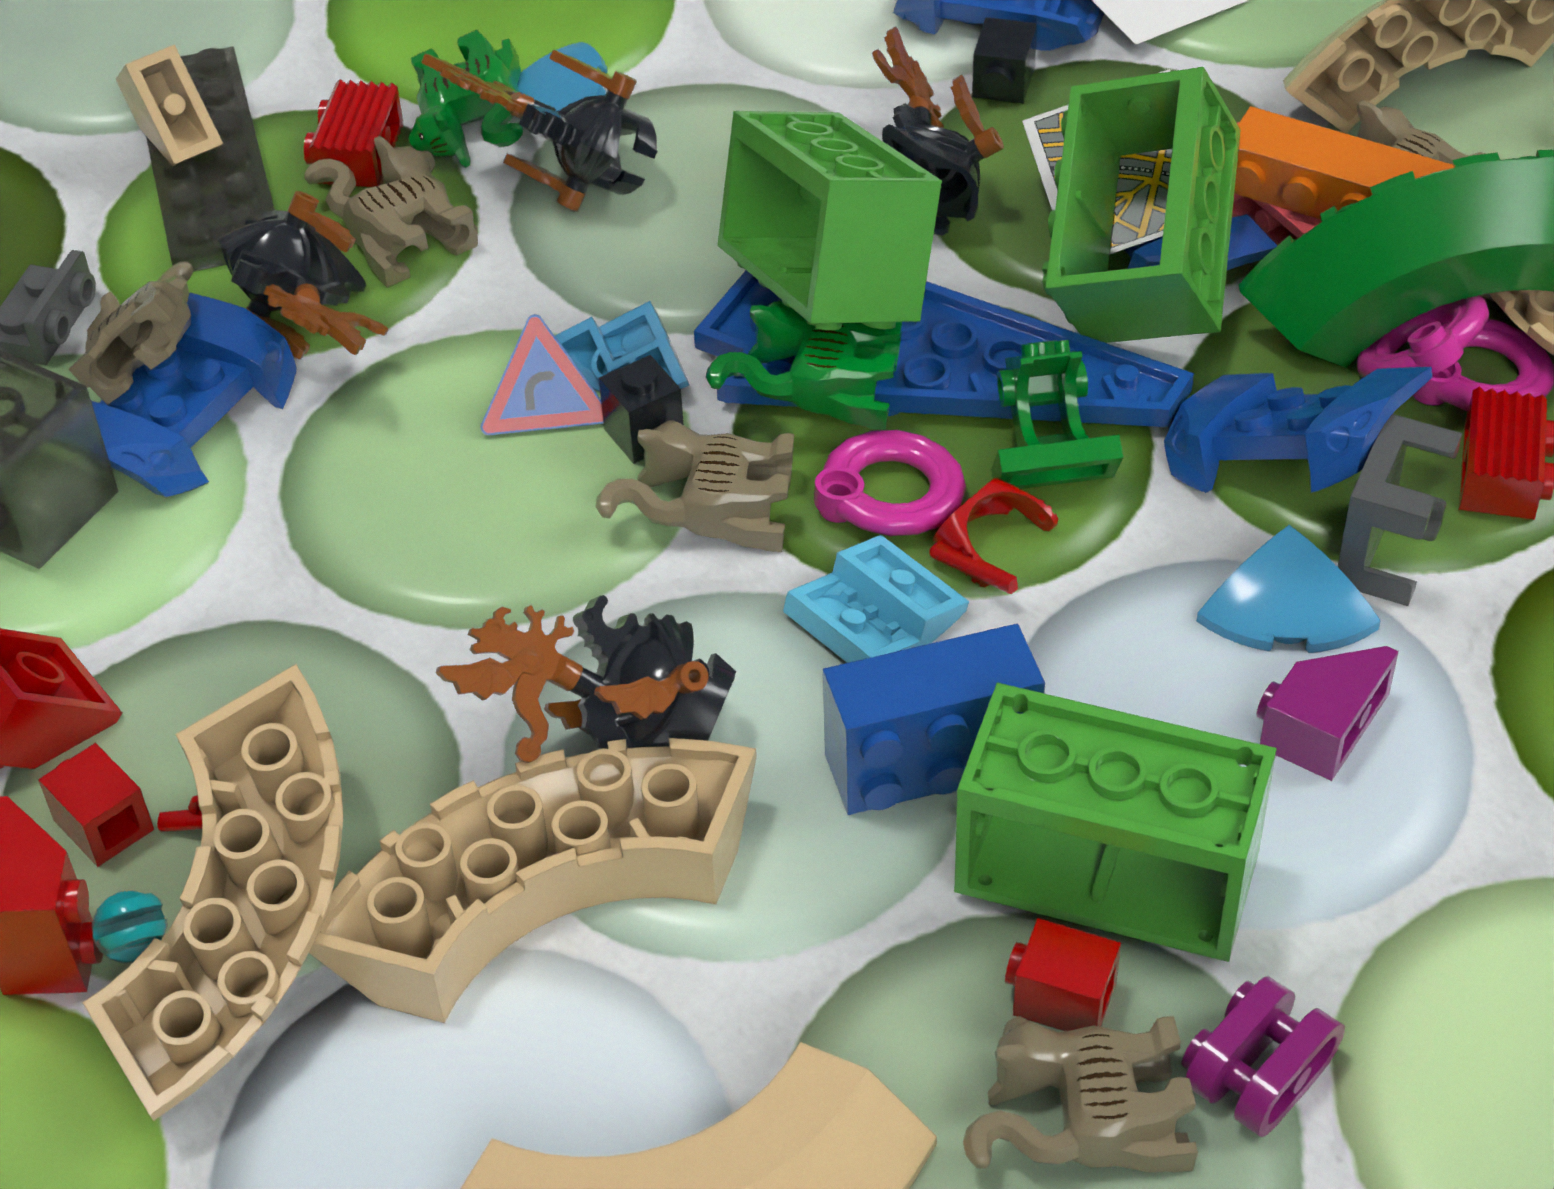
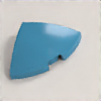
[517,42,608,111]
[555,301,690,391]
[1196,525,1381,653]

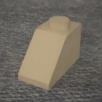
[115,44,223,166]

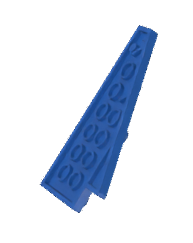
[694,270,1194,427]

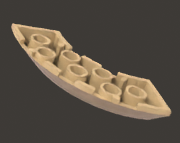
[1283,0,1554,134]
[82,664,343,1121]
[309,738,757,1023]
[460,1042,937,1189]

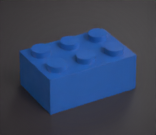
[822,623,1045,815]

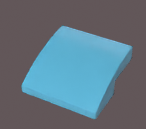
[783,535,969,663]

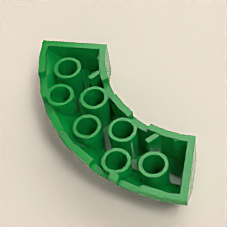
[1238,149,1554,368]

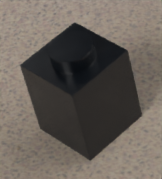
[972,17,1037,104]
[599,355,684,464]

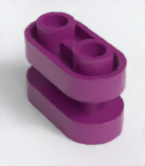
[1181,976,1345,1137]

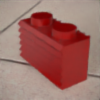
[304,79,403,188]
[1458,386,1554,520]

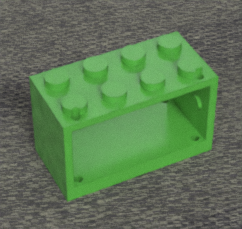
[1042,67,1241,343]
[717,111,942,330]
[954,683,1277,962]

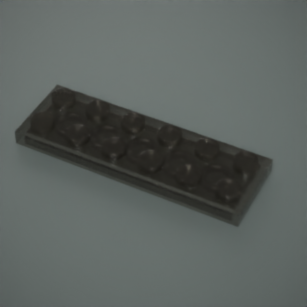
[146,46,275,272]

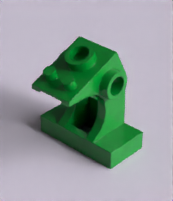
[991,340,1124,489]

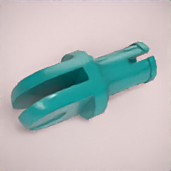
[92,891,168,963]

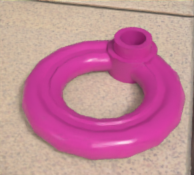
[1357,295,1489,378]
[1413,319,1554,411]
[814,430,966,536]

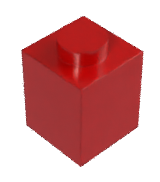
[38,742,154,867]
[1005,918,1121,1031]

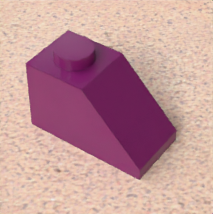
[1256,646,1399,781]

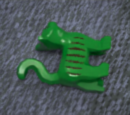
[408,30,523,168]
[706,300,903,430]

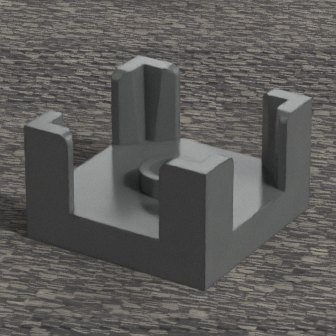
[1338,414,1462,606]

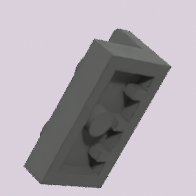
[0,250,96,365]

